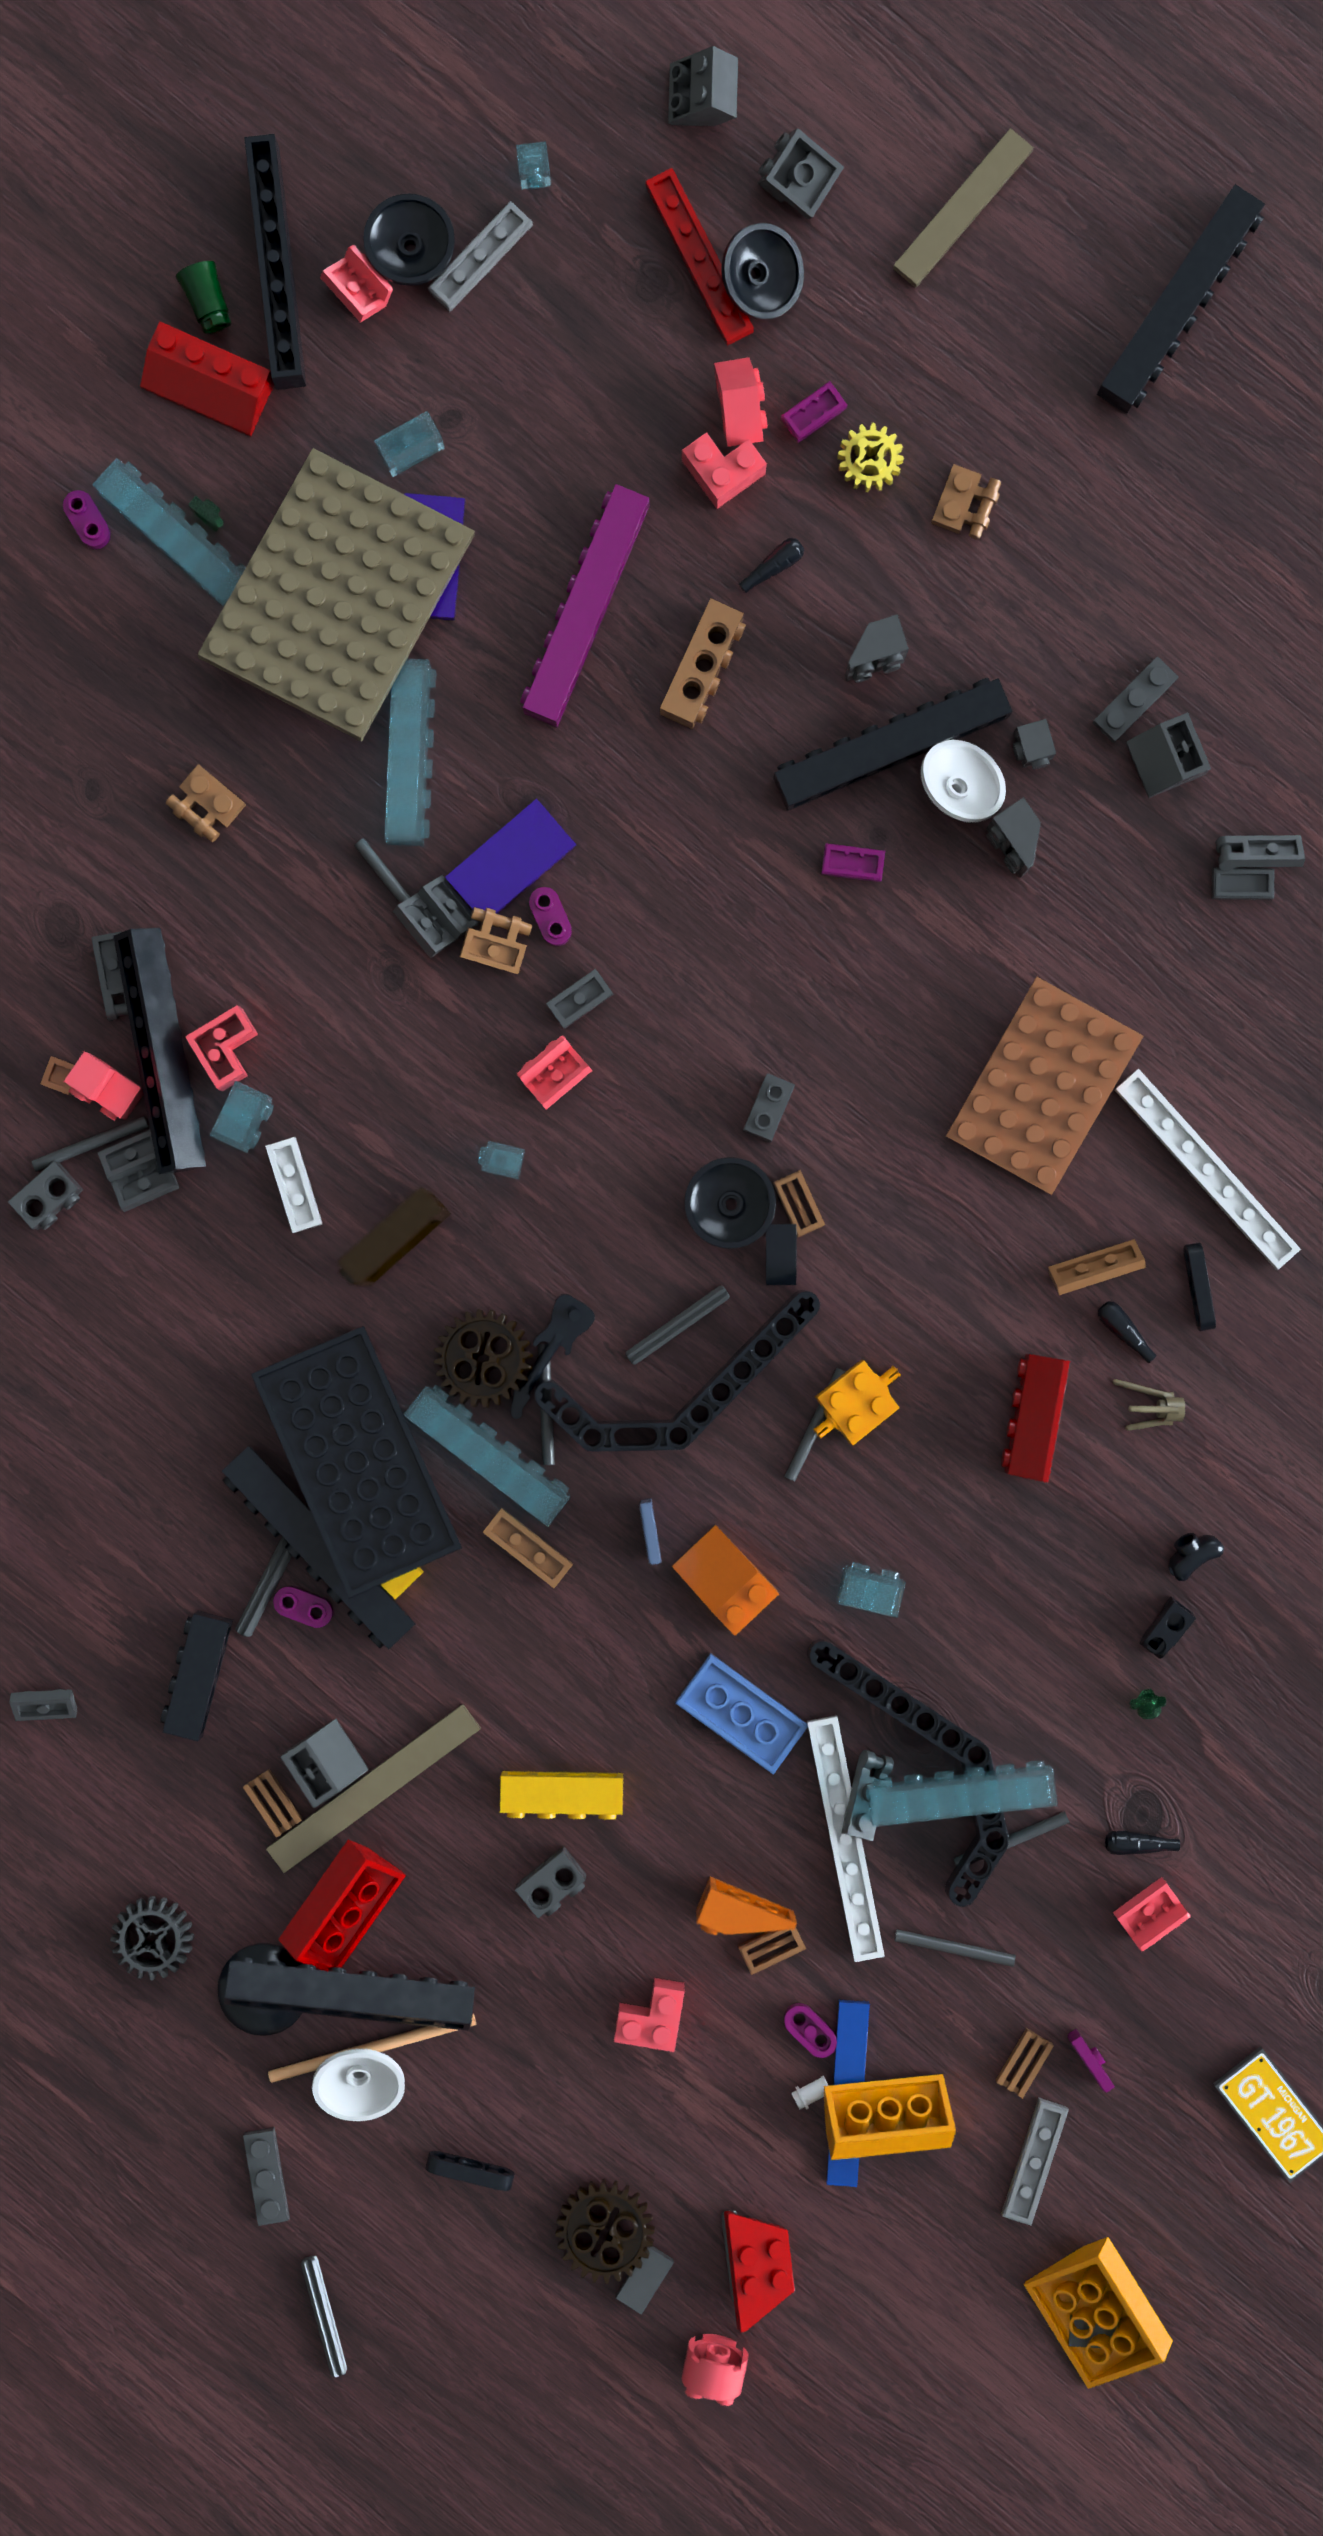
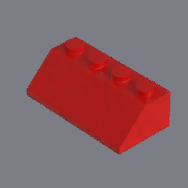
[140,321,274,437]
[1001,1354,1070,1483]
[278,1839,406,1971]

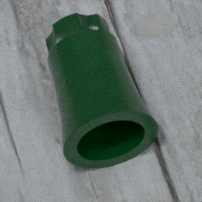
[175,261,231,334]

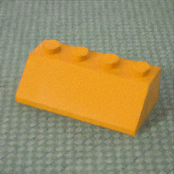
[824,2074,956,2160]

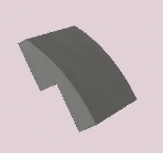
[392,875,480,958]
[97,1130,179,1212]

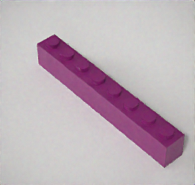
[520,484,650,727]

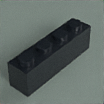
[160,1610,233,1741]

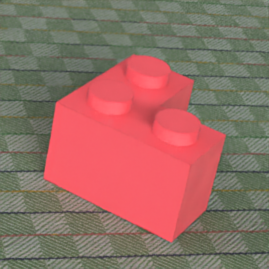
[714,357,768,447]
[682,432,767,509]
[185,1005,258,1092]
[64,1051,144,1121]
[614,1978,685,2052]

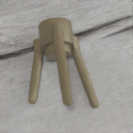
[1113,1379,1185,1431]

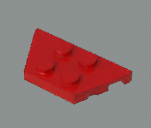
[724,2211,795,2333]

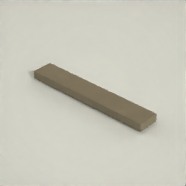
[893,128,1034,288]

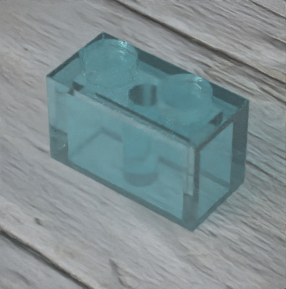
[374,411,445,477]
[210,1081,274,1152]
[836,1562,906,1618]

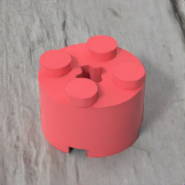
[681,2334,749,2406]

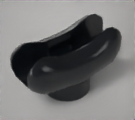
[1168,1533,1224,1581]

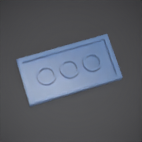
[675,1653,808,1775]

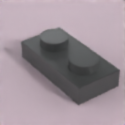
[546,969,613,1029]
[10,1689,77,1721]

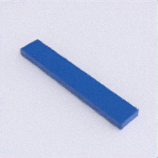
[826,2000,870,2187]

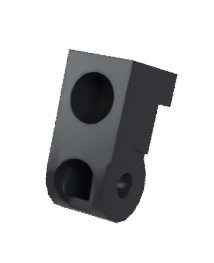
[1140,1596,1196,1659]

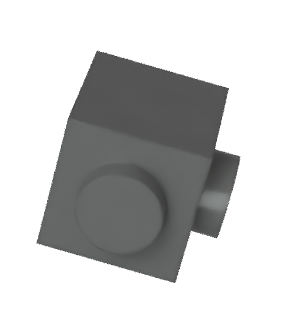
[1012,719,1056,770]

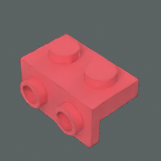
[320,245,393,323]
[517,1036,592,1110]
[1113,1877,1190,1951]

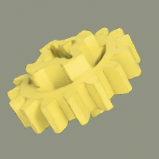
[837,423,904,492]

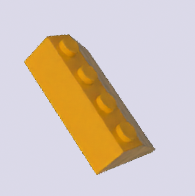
[1024,2237,1173,2389]

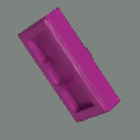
[781,381,847,443]
[821,843,885,882]
[1067,2029,1115,2093]

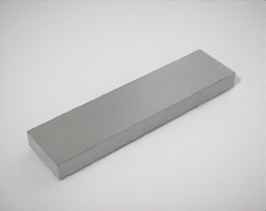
[428,201,533,312]
[1001,2097,1069,2226]

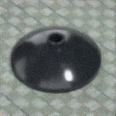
[363,194,455,286]
[722,223,804,319]
[685,1157,776,1249]
[218,1943,302,2036]

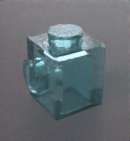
[516,141,551,189]
[478,1141,525,1180]

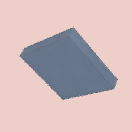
[639,1498,661,1565]

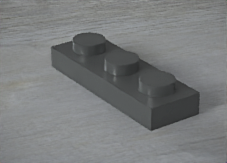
[1092,656,1179,744]
[243,2127,290,2226]

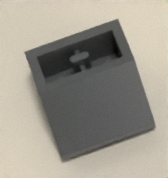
[668,46,738,126]
[845,614,909,683]
[1126,712,1211,798]
[986,797,1041,878]
[281,1718,369,1808]

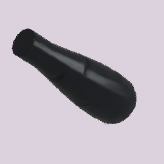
[739,538,804,593]
[1098,1301,1157,1363]
[1105,1831,1180,1855]

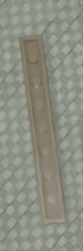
[266,1704,481,1873]

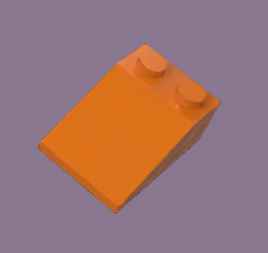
[672,1525,779,1636]
[696,1876,797,1935]

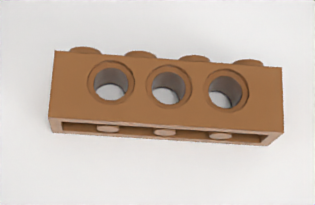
[660,598,746,730]

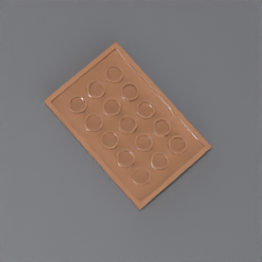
[946,976,1144,1195]

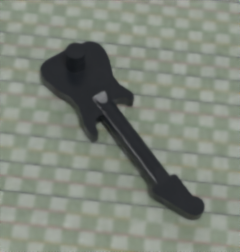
[511,1294,595,1419]

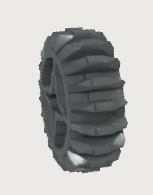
[110,1896,194,1980]

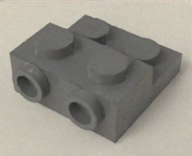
[757,128,844,220]

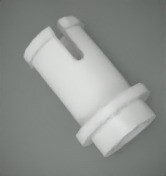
[792,2075,829,2110]

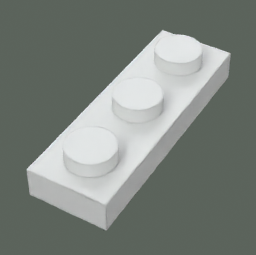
[265,1137,323,1233]

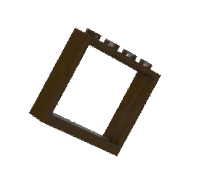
[337,1186,451,1286]

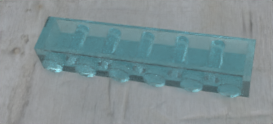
[92,458,246,607]
[385,659,436,846]
[403,1385,571,1527]
[867,1761,1058,1827]

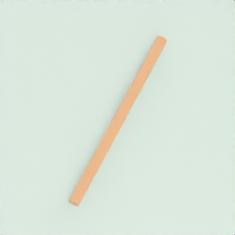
[268,2013,476,2083]

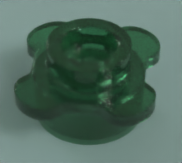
[1129,1689,1167,1719]

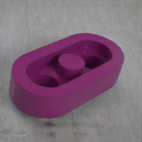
[63,490,111,549]
[529,887,572,946]
[273,1586,334,1628]
[784,2003,837,2058]

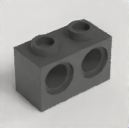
[743,1073,795,1143]
[8,1161,83,1230]
[515,1846,586,1918]

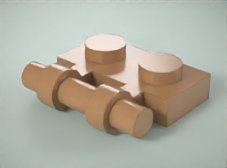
[931,464,1001,540]
[166,764,246,843]
[459,907,532,974]

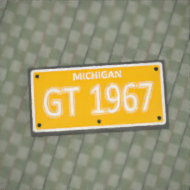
[1213,2046,1323,2182]

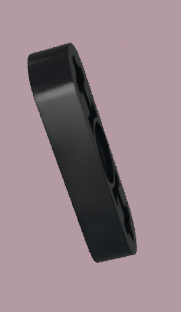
[1184,1242,1216,1331]
[425,2151,515,2191]

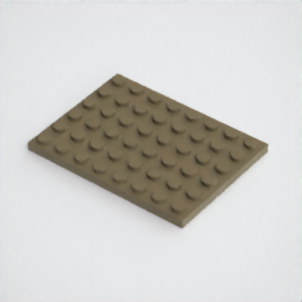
[198,448,475,742]

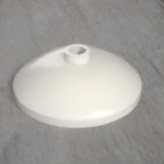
[921,740,1006,822]
[312,2049,405,2121]

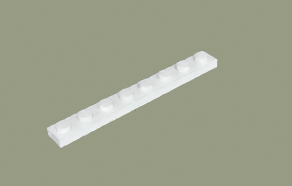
[1114,1069,1301,1270]
[807,1715,885,1962]

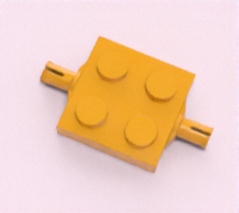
[813,1360,901,1445]

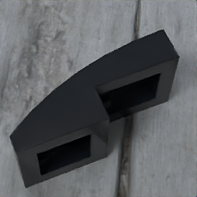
[765,1224,797,1285]

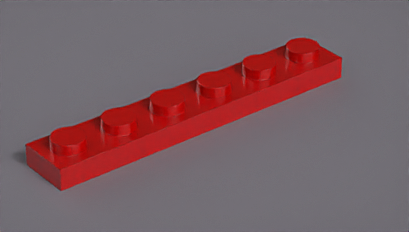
[645,168,754,346]

